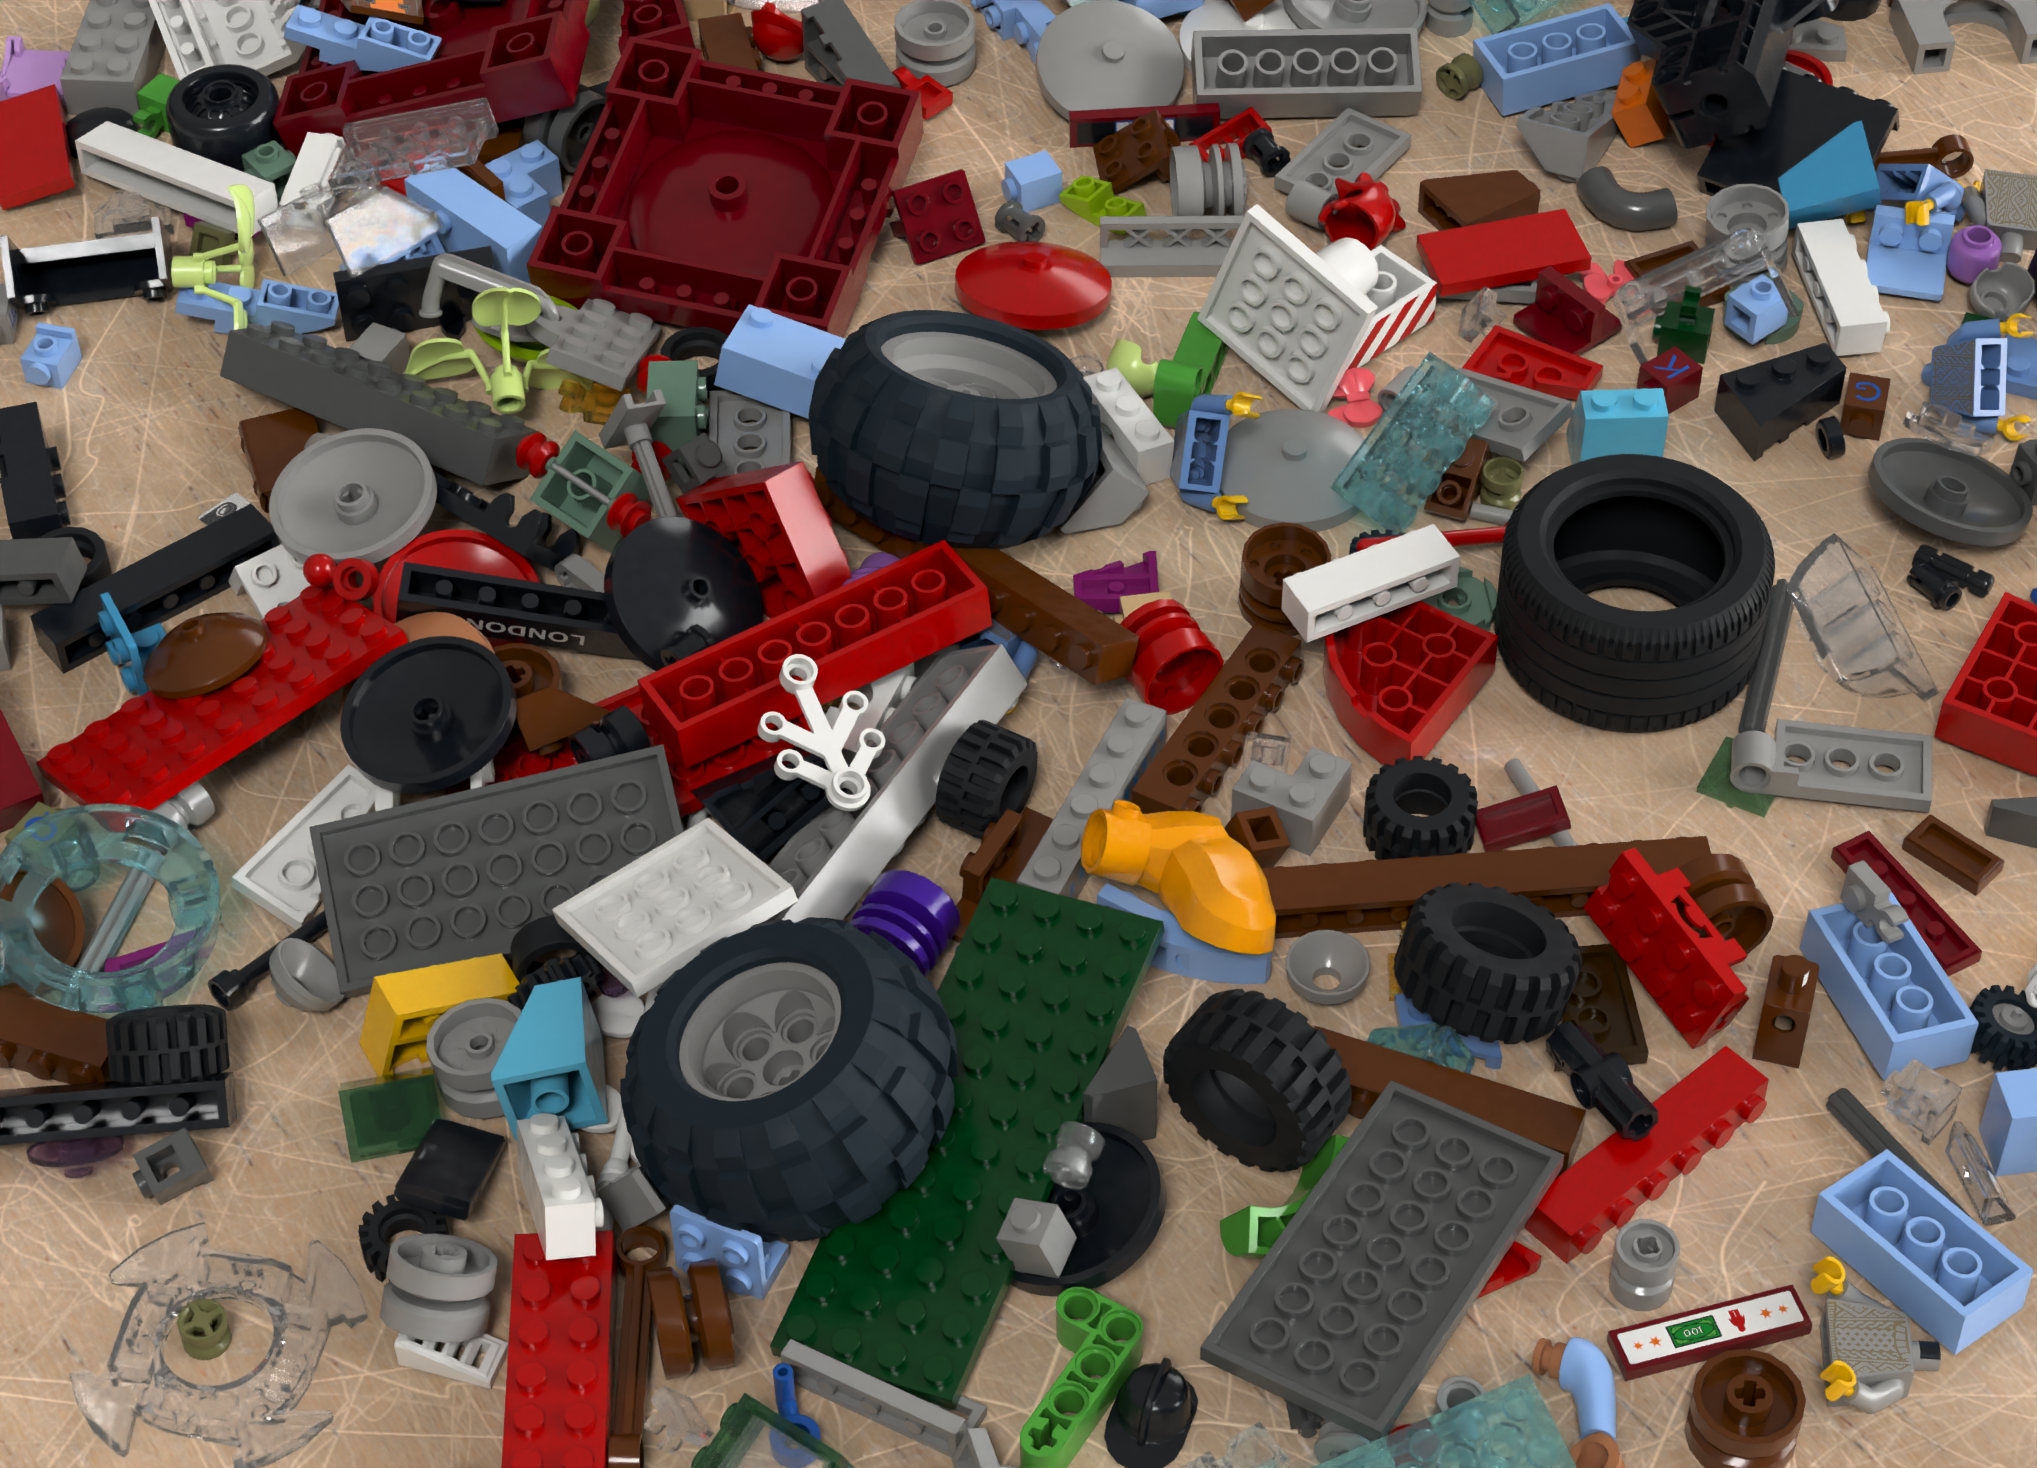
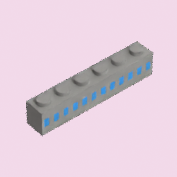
[1017,697,1167,899]

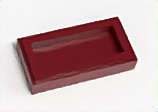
[1475,785,1571,852]

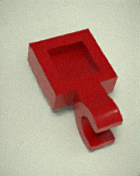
[892,66,953,120]

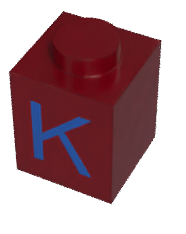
[1637,346,1703,414]

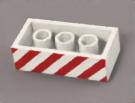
[1346,245,1437,370]

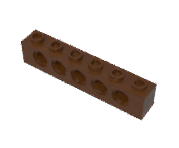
[1131,622,1304,814]

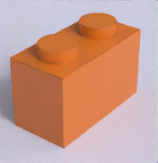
[1611,59,1669,148]

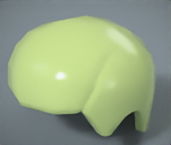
[1106,339,1158,397]

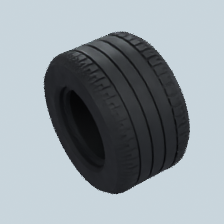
[1494,454,1775,733]

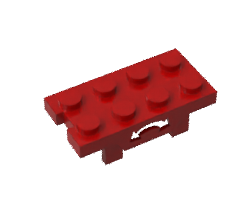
[1583,847,1749,1049]

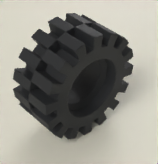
[358,1194,449,1282]

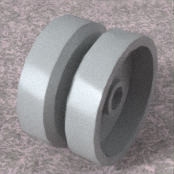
[894,0,976,87]
[426,997,521,1119]
[380,1233,498,1343]

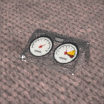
[1945,1121,2016,1227]

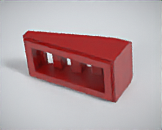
[1189,107,1273,162]

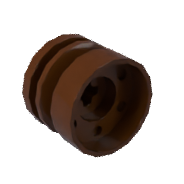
[1238,522,1331,636]

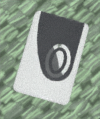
[198,493,256,525]

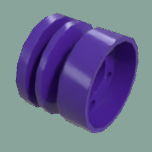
[849,870,960,978]

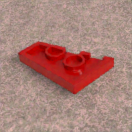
[1462,325,1603,400]

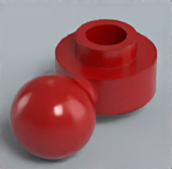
[303,553,379,601]

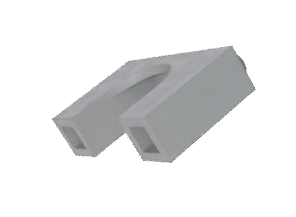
[1889,0,2037,75]

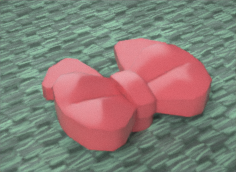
[1579,260,1644,304]
[1328,368,1383,428]

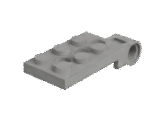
[1274,107,1411,230]
[1378,366,1574,462]
[708,390,791,481]
[1730,719,1932,813]

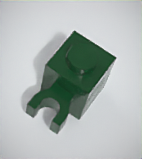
[1652,285,1715,364]

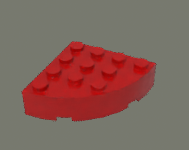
[675,461,851,619]
[1934,592,2037,776]
[1323,601,1498,766]

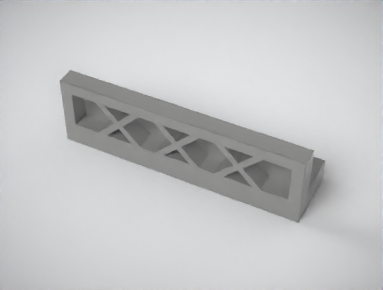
[1100,215,1245,277]
[780,1339,987,1458]

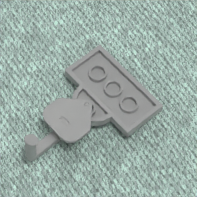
[419,253,662,391]

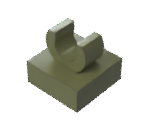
[189,221,238,265]

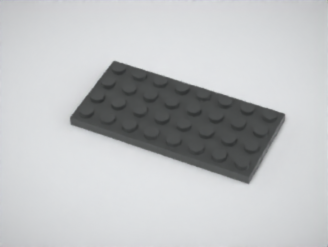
[309,744,683,999]
[1200,1080,1564,1444]

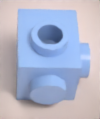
[1724,274,1791,345]

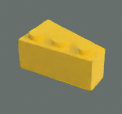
[359,953,520,1081]

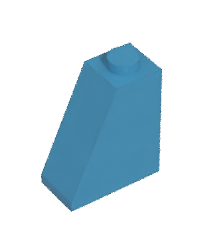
[1778,120,1881,229]

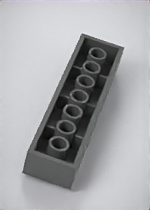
[220,321,539,486]

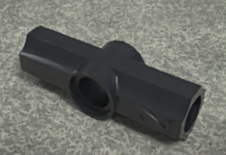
[1546,1021,1658,1142]

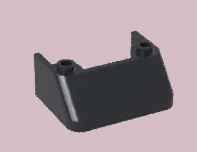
[0,216,174,316]

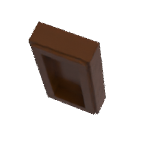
[1902,814,2005,896]

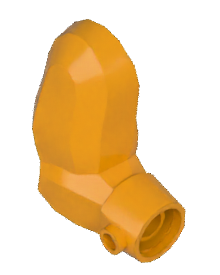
[1081,800,1276,955]

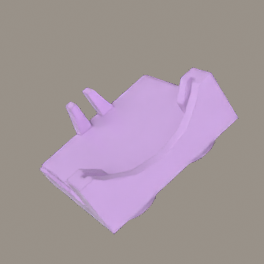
[0,36,70,106]

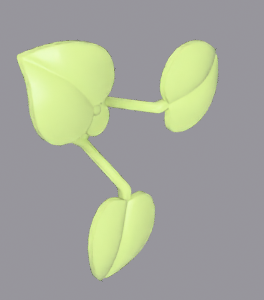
[171,185,255,330]
[405,287,593,414]

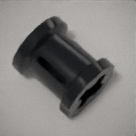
[1242,128,1291,177]
[660,624,717,667]

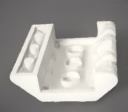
[148,0,307,80]

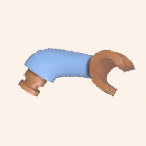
[1532,1337,1626,1468]

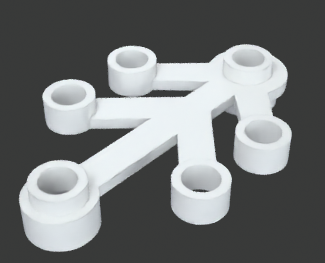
[757,654,885,811]

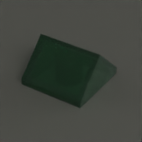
[338,1067,442,1163]

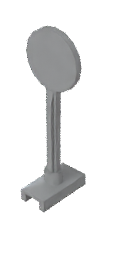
[599,389,677,518]

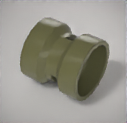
[1480,457,1524,510]

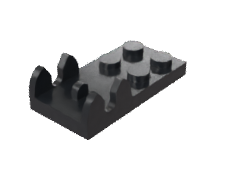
[333,246,495,342]
[433,471,580,571]

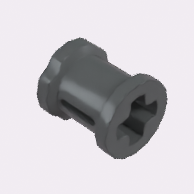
[995,200,1045,242]

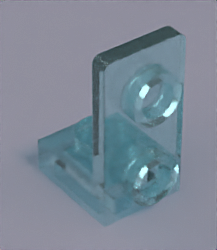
[1367,1023,1476,1074]

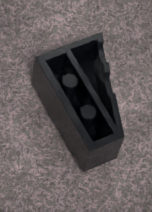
[1714,343,1847,462]
[0,402,71,539]
[690,746,849,862]

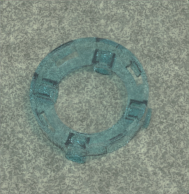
[0,803,222,1014]

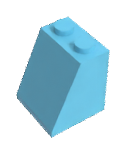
[1566,388,1669,465]
[491,977,608,1141]

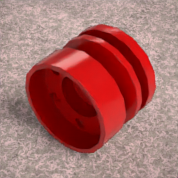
[1120,599,1224,715]

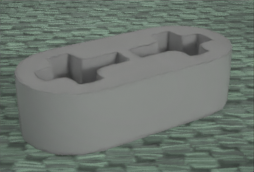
[554,554,605,593]

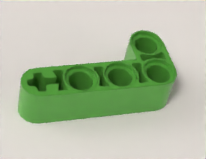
[1153,311,1230,429]
[1020,1287,1143,1468]

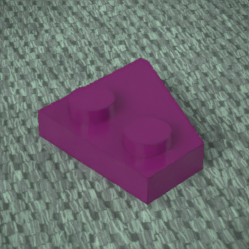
[1073,551,1159,613]

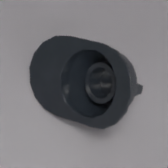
[1104,1357,1198,1468]

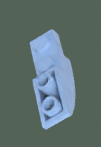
[970,0,1056,64]
[284,4,442,72]
[175,279,339,334]
[1097,883,1272,984]

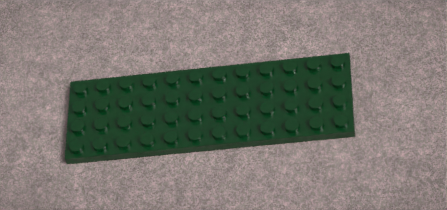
[770,877,1165,1410]

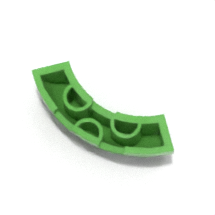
[1220,1134,1349,1259]

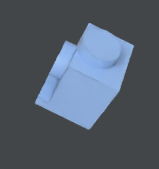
[20,322,82,389]

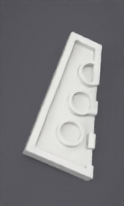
[232,764,375,930]

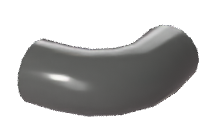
[1577,166,1678,231]

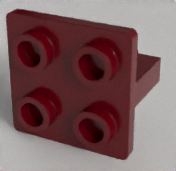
[889,169,985,265]
[1513,266,1623,356]

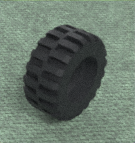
[1393,882,1582,1044]
[1163,989,1351,1172]

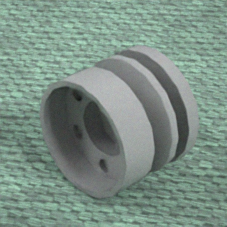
[1169,143,1247,216]
[1705,184,1789,287]

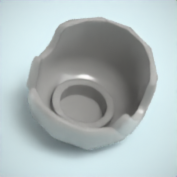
[1969,262,2036,322]

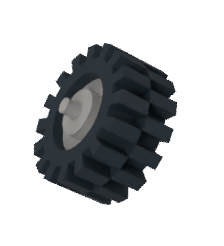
[1969,985,2037,1071]

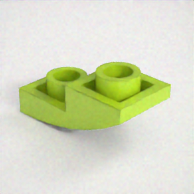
[1059,175,1146,236]

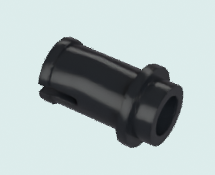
[1907,561,1962,610]

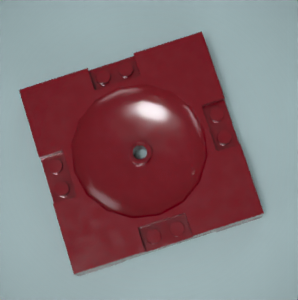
[273,0,590,159]
[527,36,924,338]

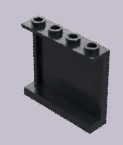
[1697,67,1900,230]

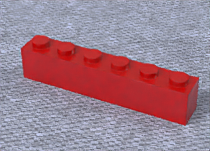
[1524,1046,1769,1264]

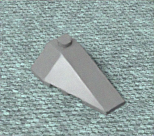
[1516,89,1620,181]
[1058,425,1149,534]

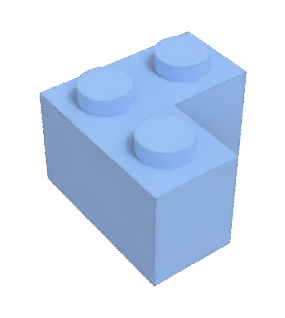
[485,139,563,230]

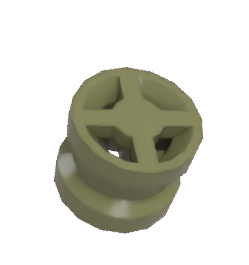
[1436,53,1483,100]
[177,1299,232,1360]

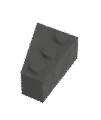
[801,0,901,88]

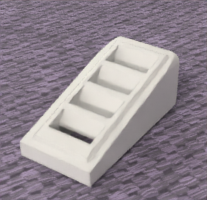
[394,1333,508,1389]

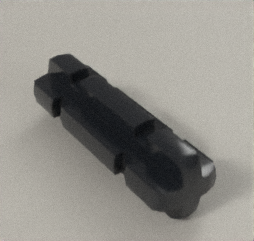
[1912,544,1995,598]

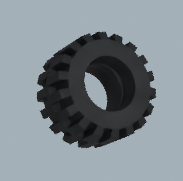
[935,720,1038,840]
[1363,756,1478,860]
[105,1004,230,1085]

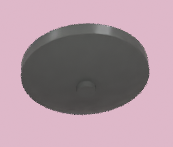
[1868,438,2033,546]

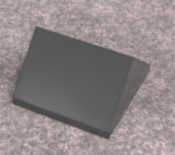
[1084,1026,1157,1141]

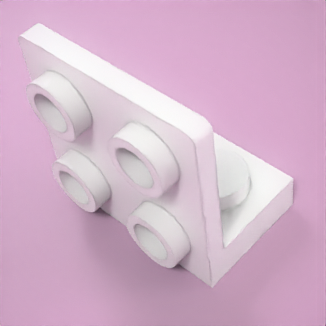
[228,544,334,619]

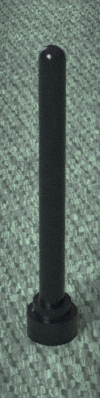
[208,910,328,1011]

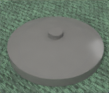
[1035,0,1184,120]
[1282,0,1427,35]
[1219,409,1376,532]
[269,428,437,565]

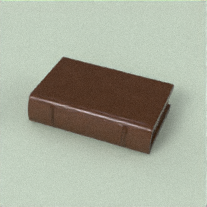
[238,408,319,513]

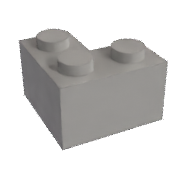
[1231,747,1352,856]

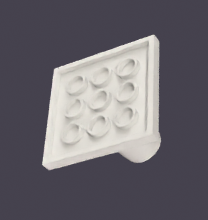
[1197,204,1379,413]
[552,817,798,998]

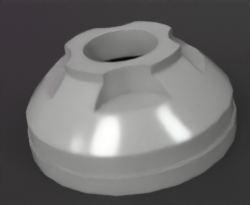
[1285,930,1370,1004]
[269,938,345,1012]

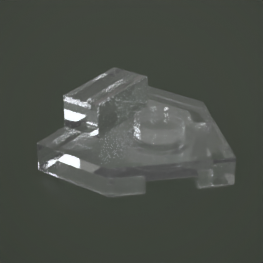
[93,188,174,239]
[1903,401,1995,456]

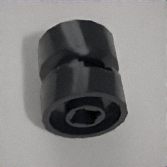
[568,705,651,764]

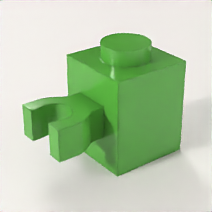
[132,73,179,138]

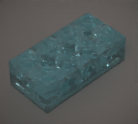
[1330,351,1496,535]

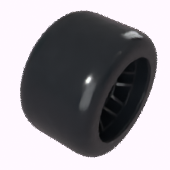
[166,64,285,172]

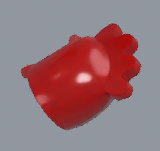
[1318,172,1406,251]

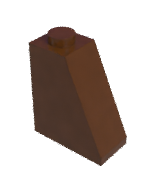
[1418,170,1541,231]

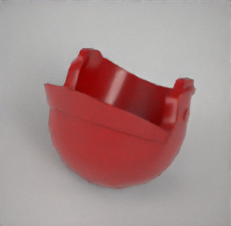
[751,2,804,61]

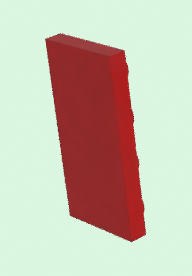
[0,84,76,210]
[1416,209,1592,297]

